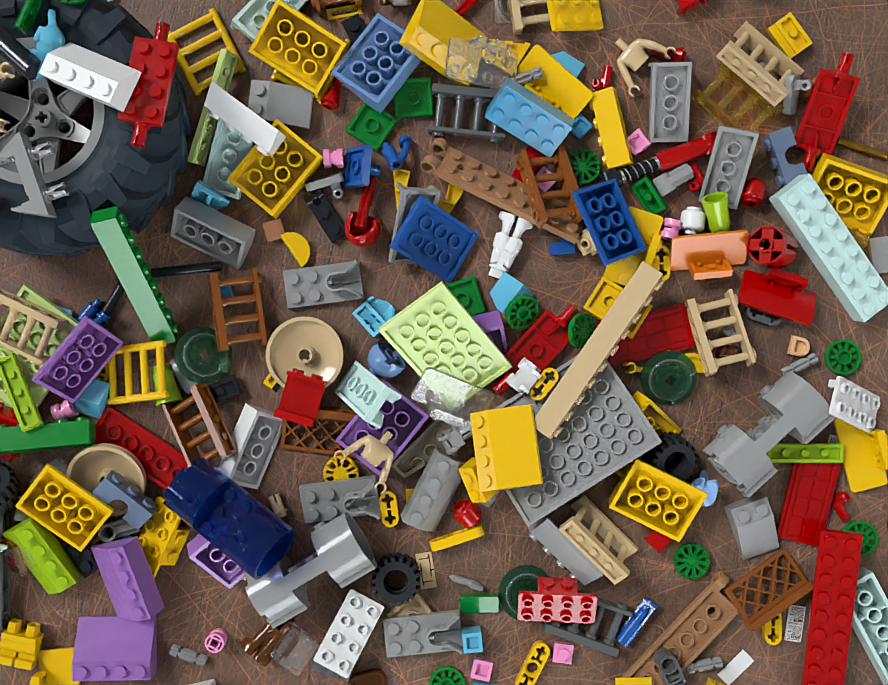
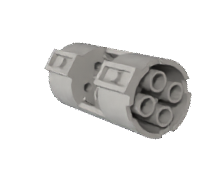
[702,371,836,498]
[243,512,378,629]

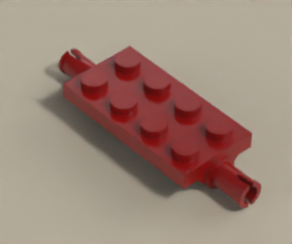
[117,21,180,148]
[794,52,860,171]
[492,304,579,396]

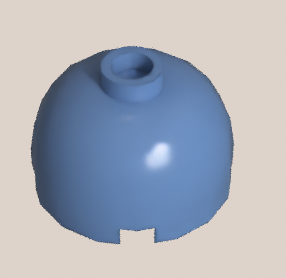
[368,340,406,378]

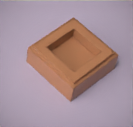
[262,218,286,243]

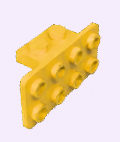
[514,44,594,120]
[603,206,663,286]
[833,418,888,492]
[138,496,190,579]
[30,647,81,685]

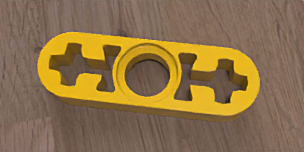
[429,524,485,552]
[515,640,550,685]

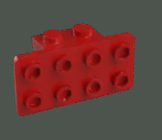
[738,267,817,326]
[517,577,597,624]

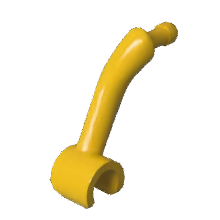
[623,361,660,382]

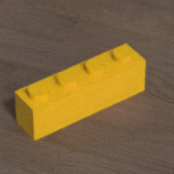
[589,87,634,169]

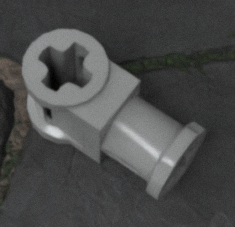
[437,419,472,455]

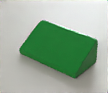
[13,0,43,35]
[630,175,669,215]
[460,593,499,613]

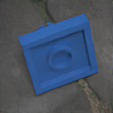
[343,145,381,188]

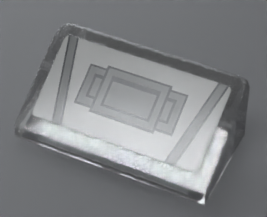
[493,0,511,26]

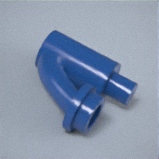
[382,135,413,171]
[75,298,111,324]

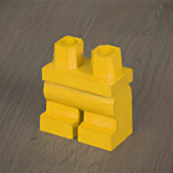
[0,618,44,670]

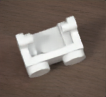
[505,358,542,395]

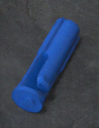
[615,596,658,647]

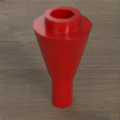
[650,47,687,62]
[320,78,342,110]

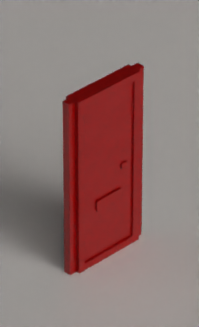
[595,303,695,367]
[776,463,841,547]

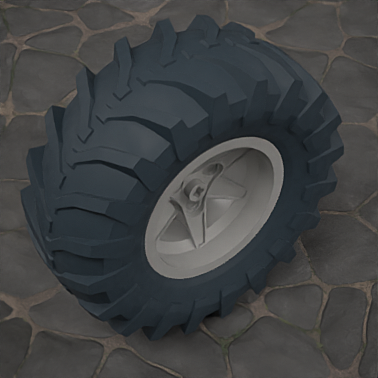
[0,0,191,257]

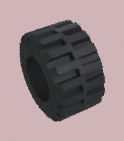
[643,432,698,481]
[0,463,22,514]
[372,552,421,606]

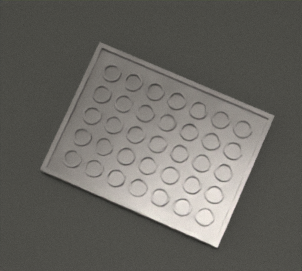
[472,356,662,527]

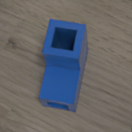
[549,237,575,256]

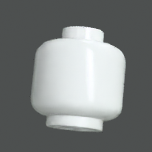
[680,207,706,235]

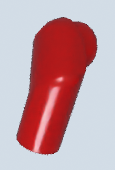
[591,66,613,91]
[689,163,704,192]
[833,491,850,520]

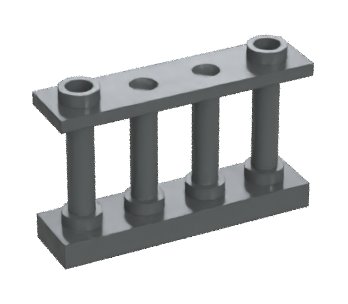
[428,83,505,144]
[542,590,633,657]

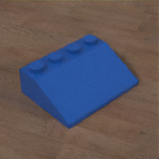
[572,178,647,266]

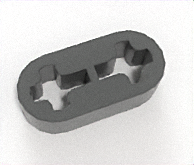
[744,306,782,326]

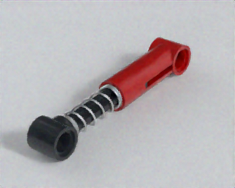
[599,131,716,188]

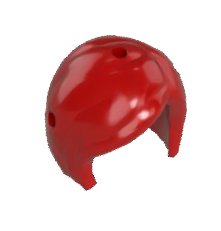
[345,211,381,247]

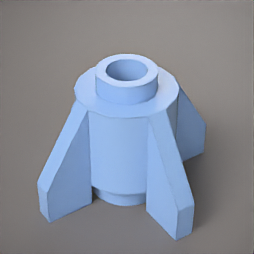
[686,470,719,507]

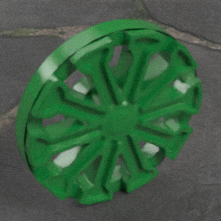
[568,148,600,185]
[505,294,539,330]
[568,313,596,349]
[824,339,862,375]
[842,520,879,557]
[673,542,710,579]
[429,666,465,685]

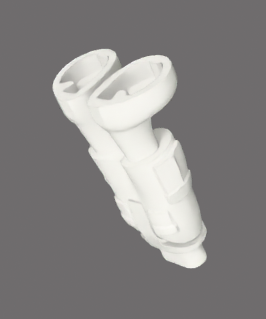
[488,211,533,279]

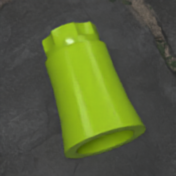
[701,192,731,233]
[151,363,183,406]

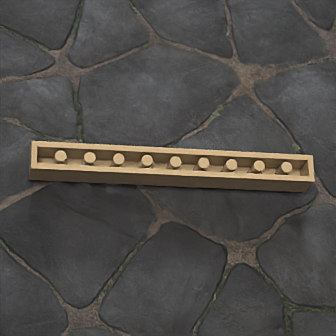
[534,261,664,439]

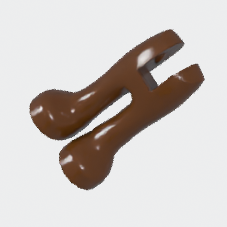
[240,617,295,667]

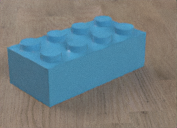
[485,77,573,157]

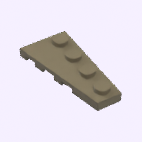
[391,410,471,478]

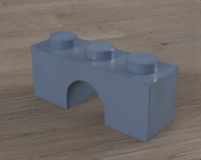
[762,126,807,189]
[92,470,158,530]

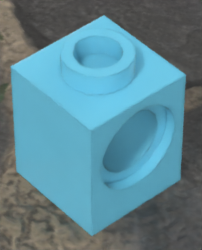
[461,625,483,654]

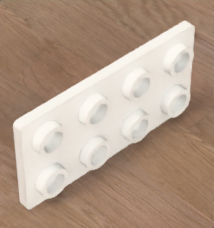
[828,376,880,433]
[313,589,384,678]

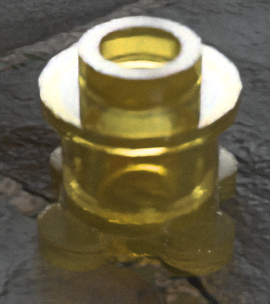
[848,227,872,250]

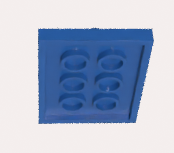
[389,195,479,283]

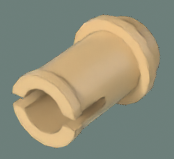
[268,493,287,519]

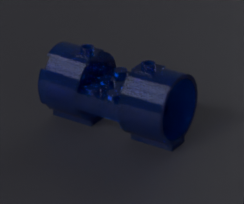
[163,457,296,580]

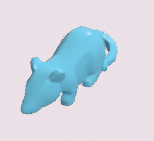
[30,9,65,81]

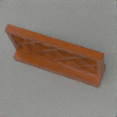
[280,405,357,458]
[724,548,813,631]

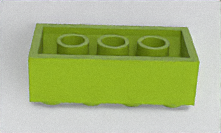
[3,517,81,594]

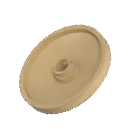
[266,317,344,388]
[66,443,147,517]

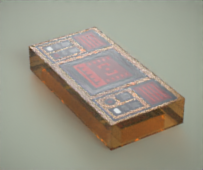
[0,538,29,577]

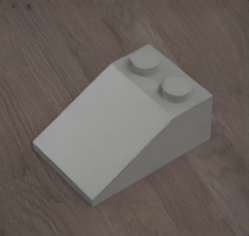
[248,80,314,129]
[724,494,779,560]

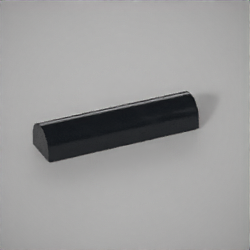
[0,26,41,80]

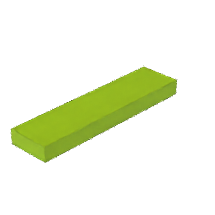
[0,353,44,432]
[766,443,844,463]

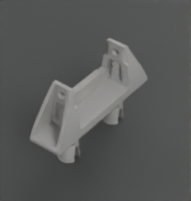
[0,132,70,218]

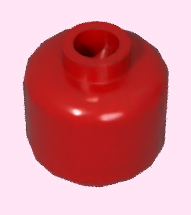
[740,178,767,208]
[453,499,482,528]

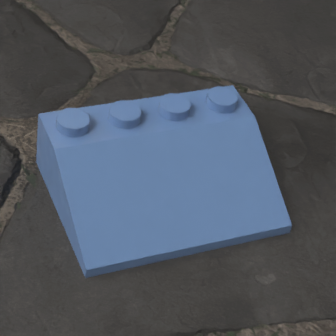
[331,13,422,113]

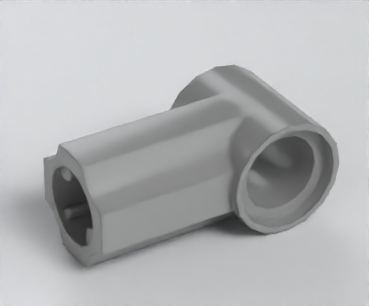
[652,163,694,197]
[98,519,141,542]

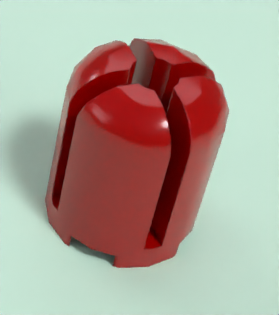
[746,225,798,268]

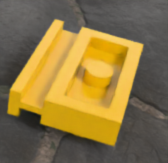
[765,12,813,59]

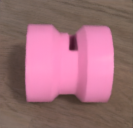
[323,148,344,168]
[660,218,683,241]
[51,400,79,421]
[205,628,228,653]

